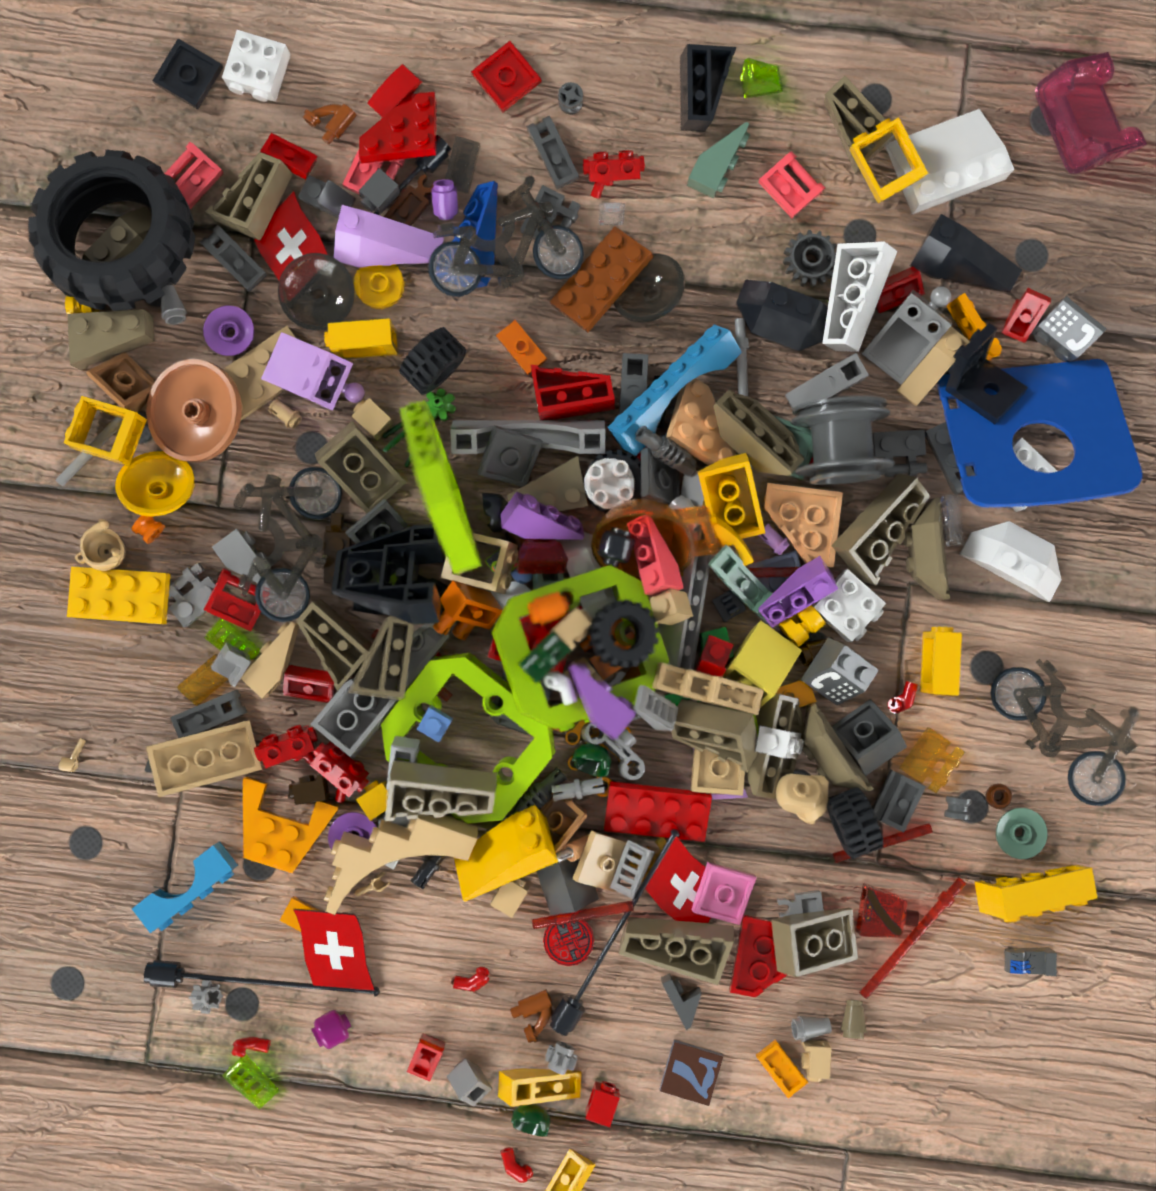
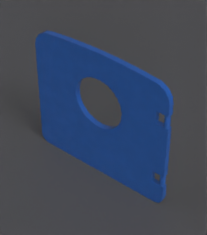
[937,359,1142,508]

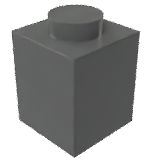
[359,168,400,215]

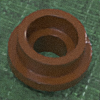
[986,783,1012,809]

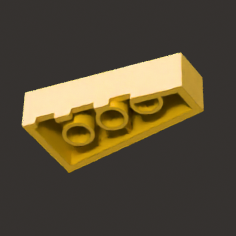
[974,865,1097,922]

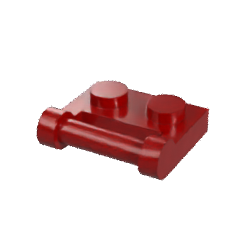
[203,568,271,631]

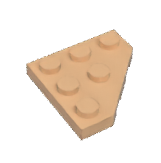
[666,378,736,466]
[763,483,843,568]

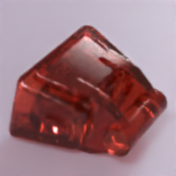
[517,539,568,574]

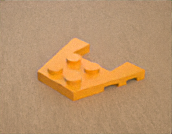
[243,777,340,873]

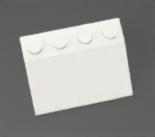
[886,109,1014,214]

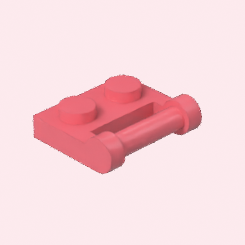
[164,142,224,209]
[342,150,405,195]
[758,151,825,219]

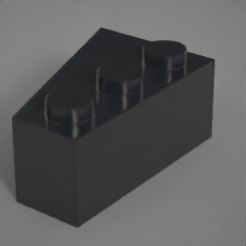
[680,44,736,132]

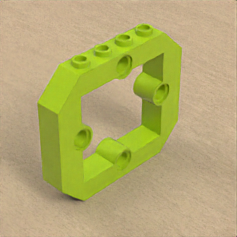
[400,400,482,575]
[492,565,669,732]
[381,653,556,823]

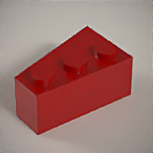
[530,364,615,420]

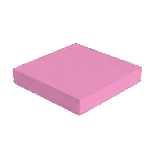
[691,862,757,925]

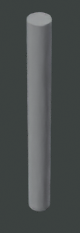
[55,417,123,486]

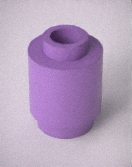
[431,179,458,220]

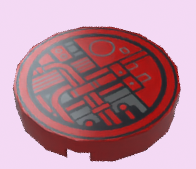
[543,913,594,966]

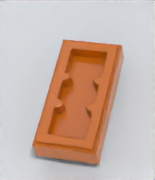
[496,320,547,375]

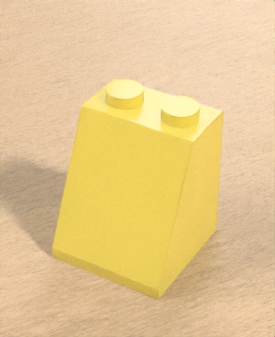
[722,620,802,709]

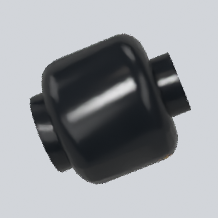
[598,527,635,567]

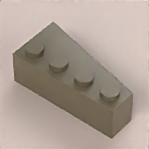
[831,474,930,586]
[385,760,497,821]
[619,917,734,985]

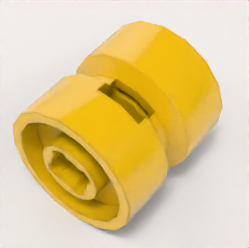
[778,605,826,647]

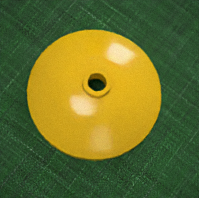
[115,451,195,516]

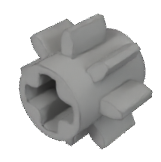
[189,980,223,1014]
[545,1041,577,1074]

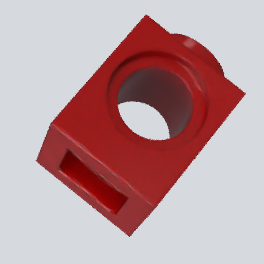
[585,1081,620,1128]

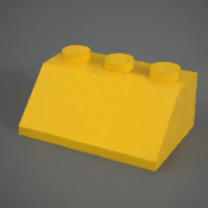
[698,453,765,545]

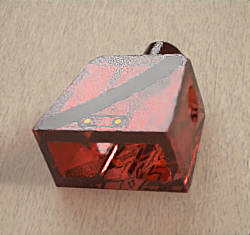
[855,883,919,937]

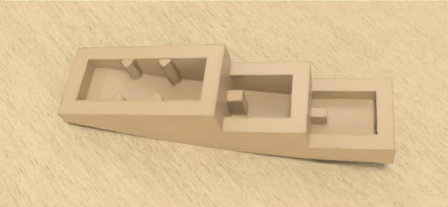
[652,663,764,715]

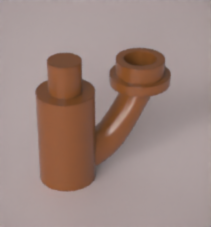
[302,104,357,145]
[510,989,553,1043]

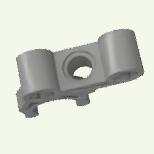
[581,672,645,780]

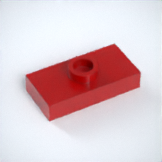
[260,133,317,179]

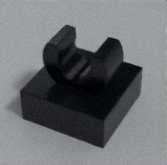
[711,590,747,622]

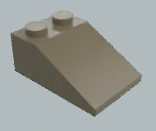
[315,421,407,513]
[771,908,858,977]

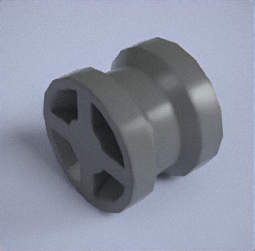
[558,82,583,115]
[944,795,972,820]

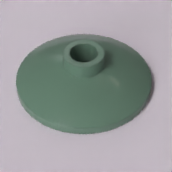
[996,808,1048,859]

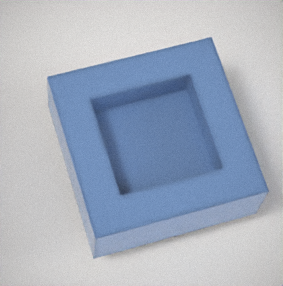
[417,706,453,743]

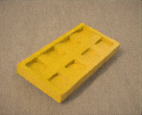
[67,567,171,624]

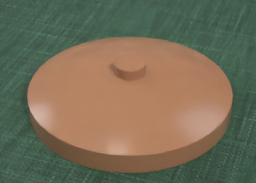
[146,359,242,462]

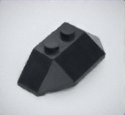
[736,279,828,352]

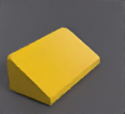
[545,1149,596,1191]

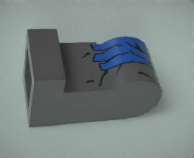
[1004,947,1057,976]

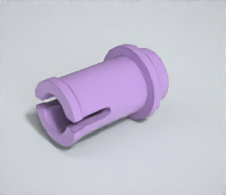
[757,524,790,555]

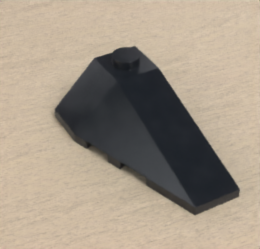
[910,214,1022,293]

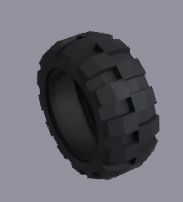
[28,149,195,311]

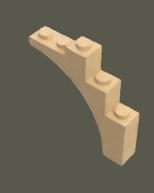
[324,814,478,915]

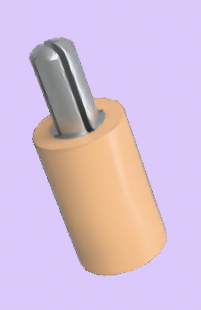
[556,834,590,862]

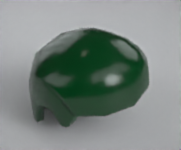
[572,743,611,777]
[511,1104,550,1137]

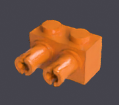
[433,580,503,640]

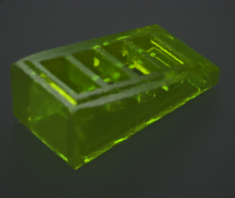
[204,618,260,660]
[222,1054,279,1109]

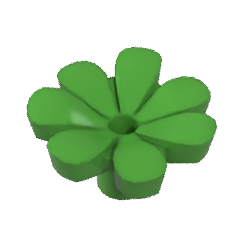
[426,389,456,422]

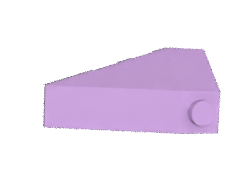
[334,205,444,268]

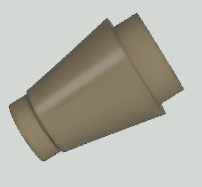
[841,1000,867,1039]

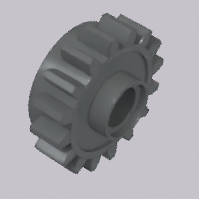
[783,230,837,288]

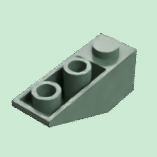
[687,122,750,199]

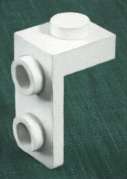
[755,726,804,758]

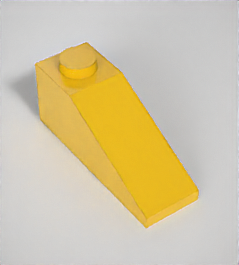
[498,1068,581,1107]

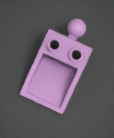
[261,332,365,411]

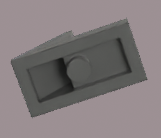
[298,175,356,219]
[661,973,702,1030]

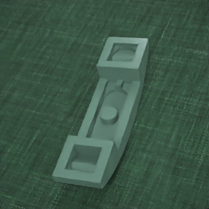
[708,545,773,627]

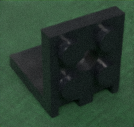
[945,323,1028,425]

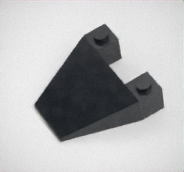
[331,524,445,625]

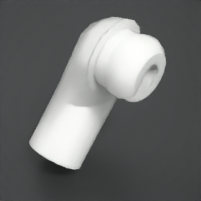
[544,671,577,705]

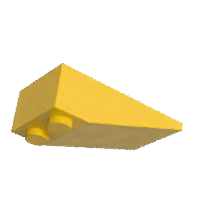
[454,805,558,901]

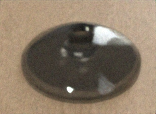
[278,253,355,331]
[613,254,685,323]

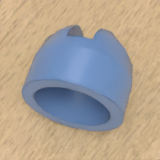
[511,562,533,584]

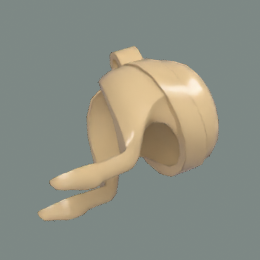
[75,519,126,571]

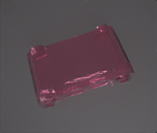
[1035,52,1147,174]

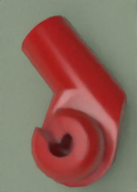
[887,681,918,713]
[453,967,490,992]
[232,1036,271,1057]
[501,1147,533,1183]

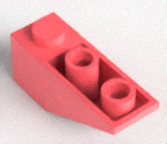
[627,513,684,596]

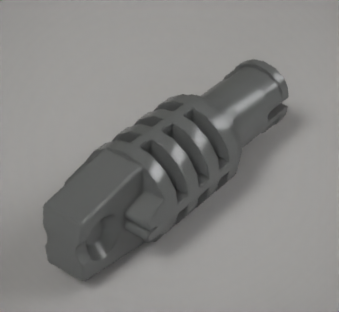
[635,426,696,476]
[506,767,568,818]

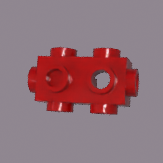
[583,150,645,199]
[254,725,318,768]
[310,741,369,803]

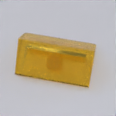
[176,654,228,706]

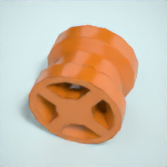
[132,515,165,544]

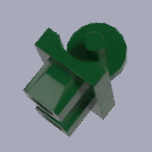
[518,630,571,684]

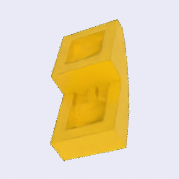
[711,516,754,566]

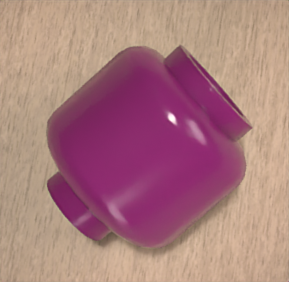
[311,1010,352,1049]

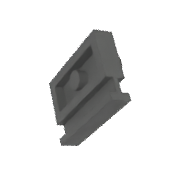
[872,769,926,833]

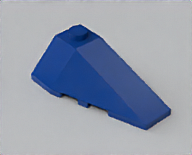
[434,181,498,288]

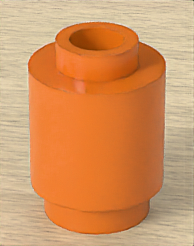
[528,592,569,624]

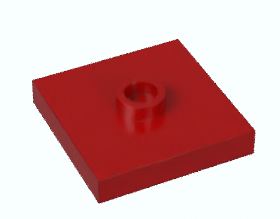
[471,41,542,113]

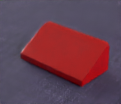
[876,267,925,314]
[283,665,336,703]

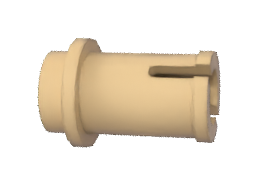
[268,399,302,429]

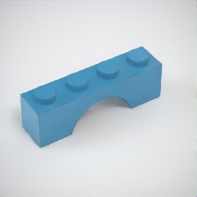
[132,842,238,933]

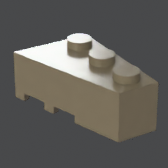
[824,76,895,174]
[205,152,293,240]
[67,309,154,370]
[507,456,588,514]
[296,599,372,691]
[348,616,414,700]
[671,699,759,773]

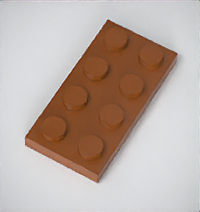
[549,226,654,333]

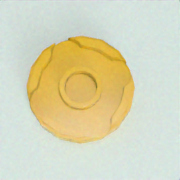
[354,264,405,309]

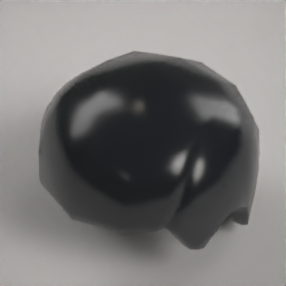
[482,493,508,533]

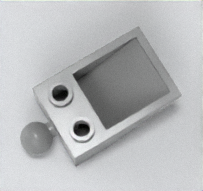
[862,286,953,384]

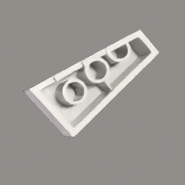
[822,242,897,352]

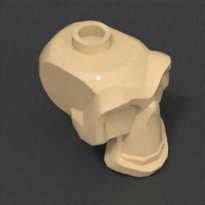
[776,774,829,824]

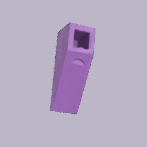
[501,491,585,540]
[758,556,838,628]
[566,663,636,739]

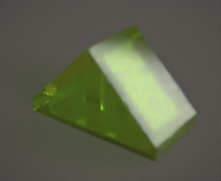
[740,58,783,99]

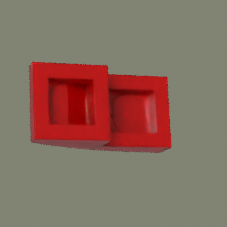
[367,64,422,118]

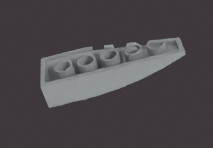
[311,623,450,758]

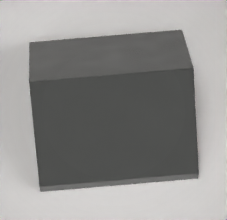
[345,499,410,544]
[536,859,599,915]

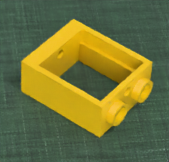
[849,118,928,204]
[324,319,398,359]
[64,396,147,466]
[920,627,962,696]

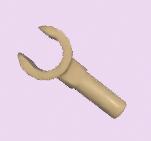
[59,738,86,772]
[355,872,391,897]

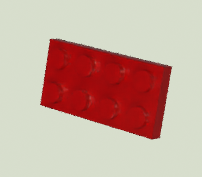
[604,781,712,842]

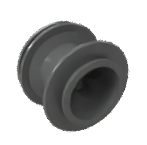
[791,396,895,485]

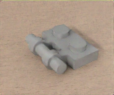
[168,563,216,628]

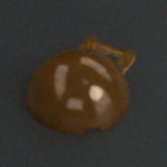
[591,498,722,581]

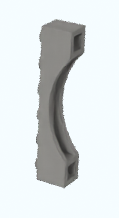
[450,420,605,454]

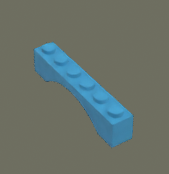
[608,324,742,456]

